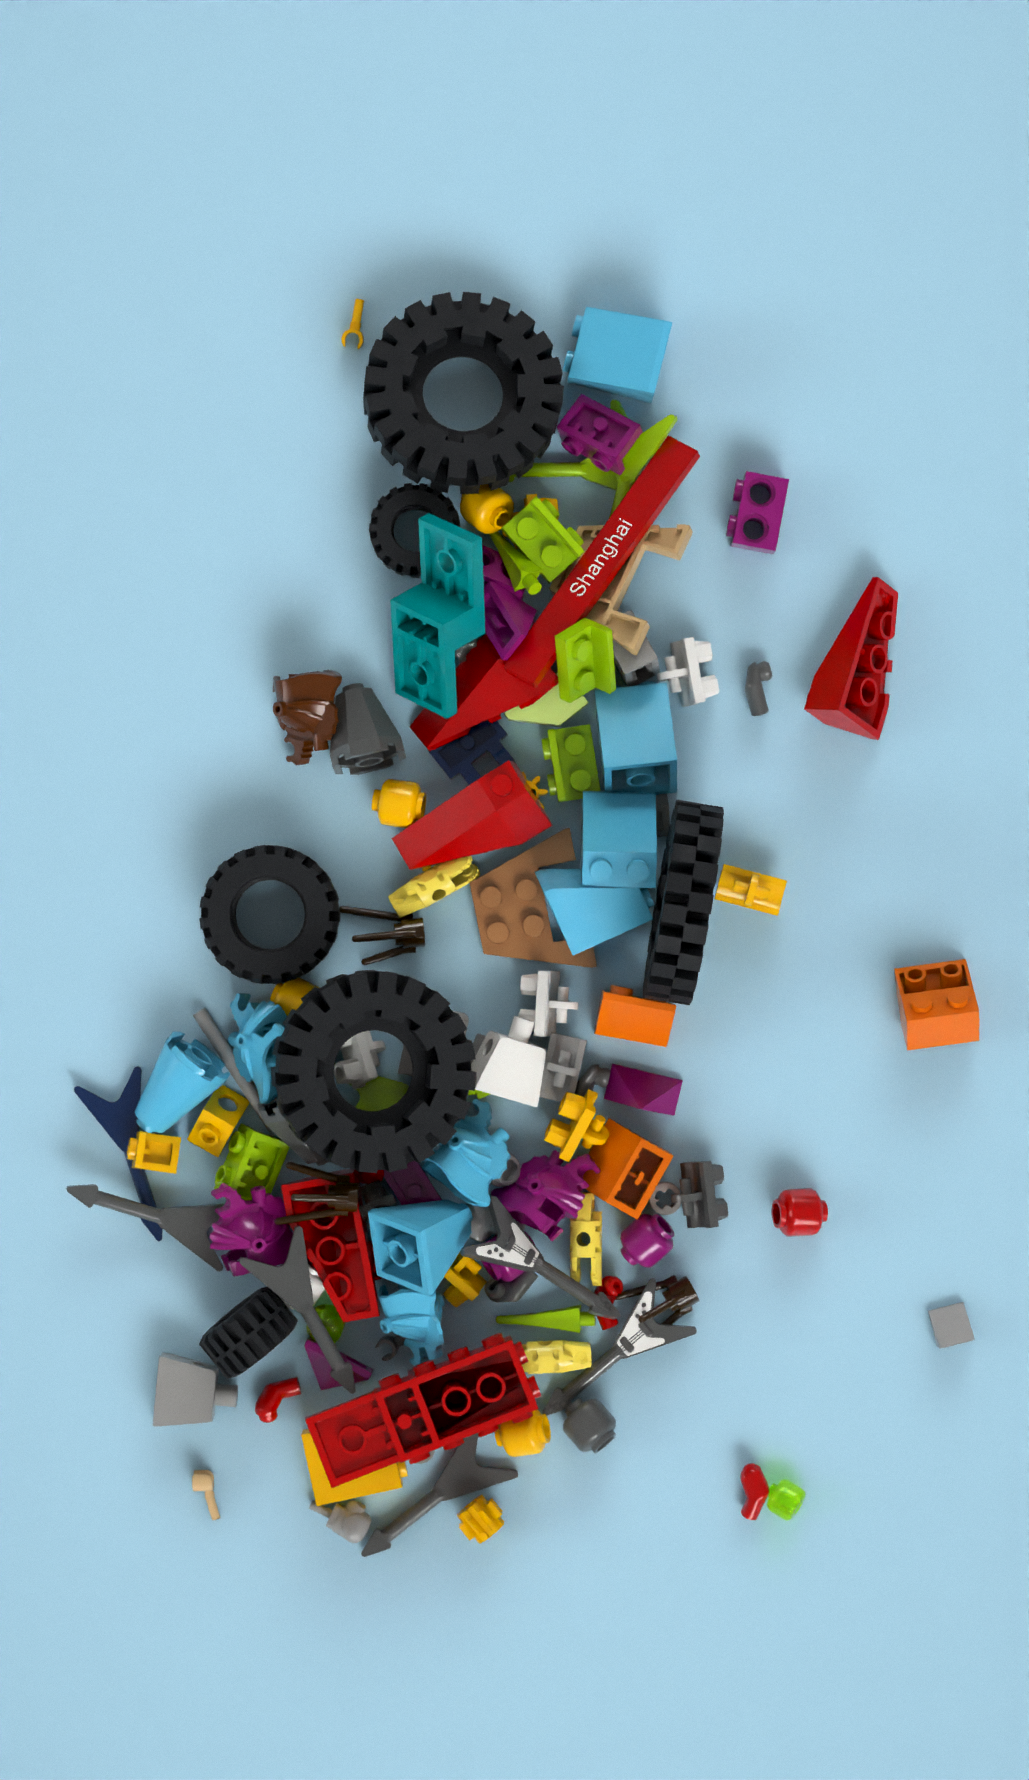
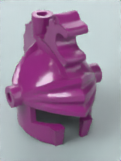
[491,1150,600,1241]
[209,1183,293,1277]

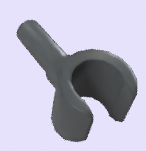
[375,1335,405,1361]

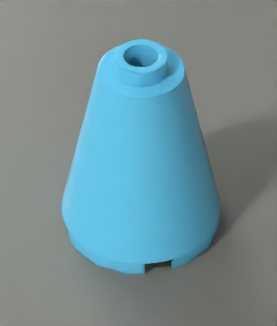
[135,1032,230,1134]

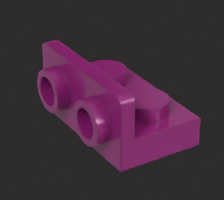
[557,393,642,475]

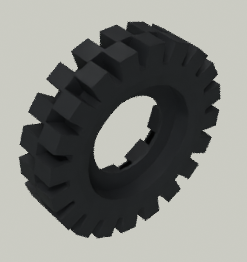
[363,292,564,494]
[643,800,724,1005]
[271,970,477,1173]

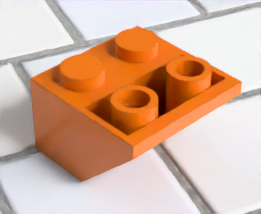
[894,959,979,1051]
[594,985,676,1047]
[583,1118,673,1220]

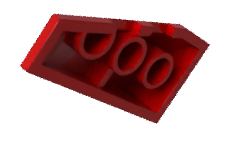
[804,577,898,740]
[409,634,558,752]
[391,760,553,870]
[281,1168,380,1322]

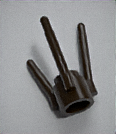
[339,906,425,965]
[274,1161,359,1225]
[615,1275,699,1324]

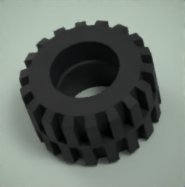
[369,483,461,578]
[199,1287,298,1379]

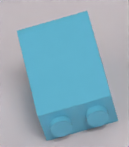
[563,307,673,404]
[595,681,677,795]
[581,791,657,888]
[534,869,654,955]

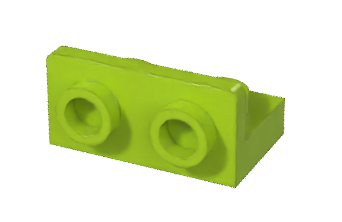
[501,496,585,584]
[555,618,616,703]
[541,724,600,803]
[214,1123,290,1201]

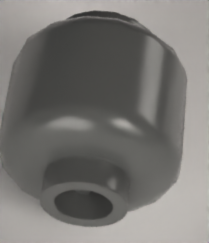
[563,1398,616,1453]

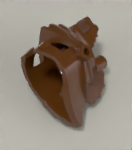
[272,670,342,766]

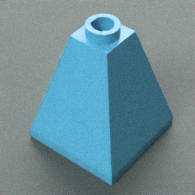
[368,1199,473,1296]

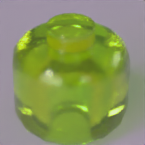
[306,1304,346,1343]
[767,1479,806,1521]

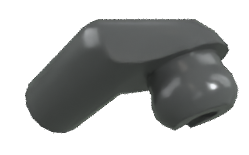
[745,661,772,716]
[575,1064,611,1097]
[484,1271,538,1302]

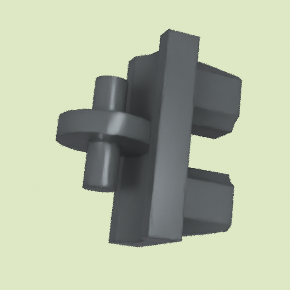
[671,1161,728,1228]

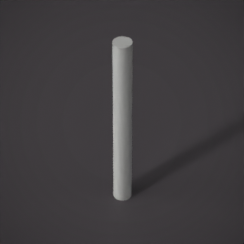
[193,1008,276,1136]

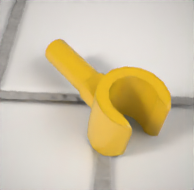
[341,299,364,349]

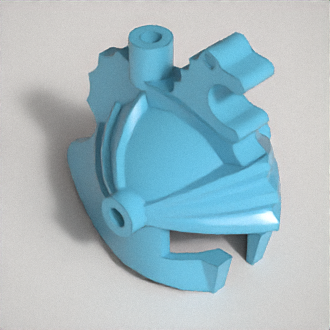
[228,993,287,1104]
[422,1099,511,1207]
[377,1284,445,1366]

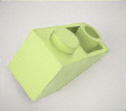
[504,671,589,727]

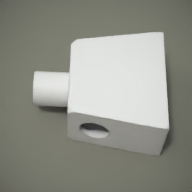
[471,1016,546,1107]

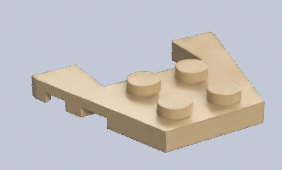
[549,524,693,656]

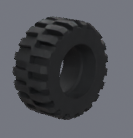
[199,845,340,984]

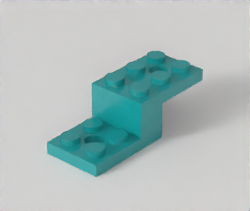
[390,513,485,719]

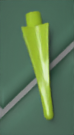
[489,532,543,595]
[495,1305,596,1333]

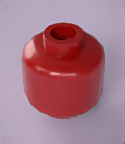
[771,1188,828,1237]

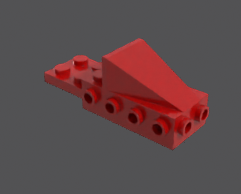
[305,1333,542,1488]

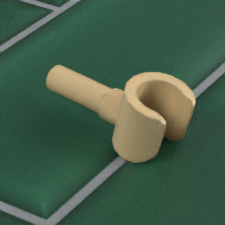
[192,1470,220,1520]

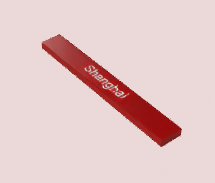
[504,435,700,688]

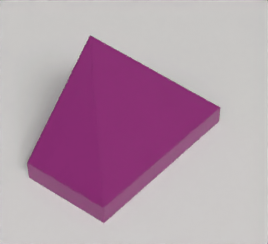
[484,581,537,660]
[604,1063,683,1116]
[304,1335,373,1390]

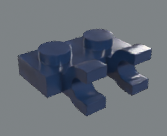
[428,720,516,785]

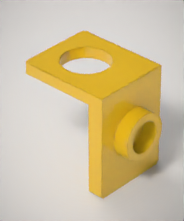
[187,1085,249,1157]

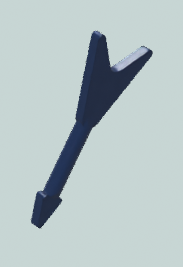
[74,1066,163,1241]

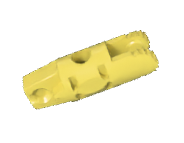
[388,856,480,918]
[570,1192,602,1286]
[522,1340,592,1374]

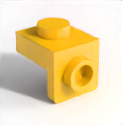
[127,1131,181,1174]

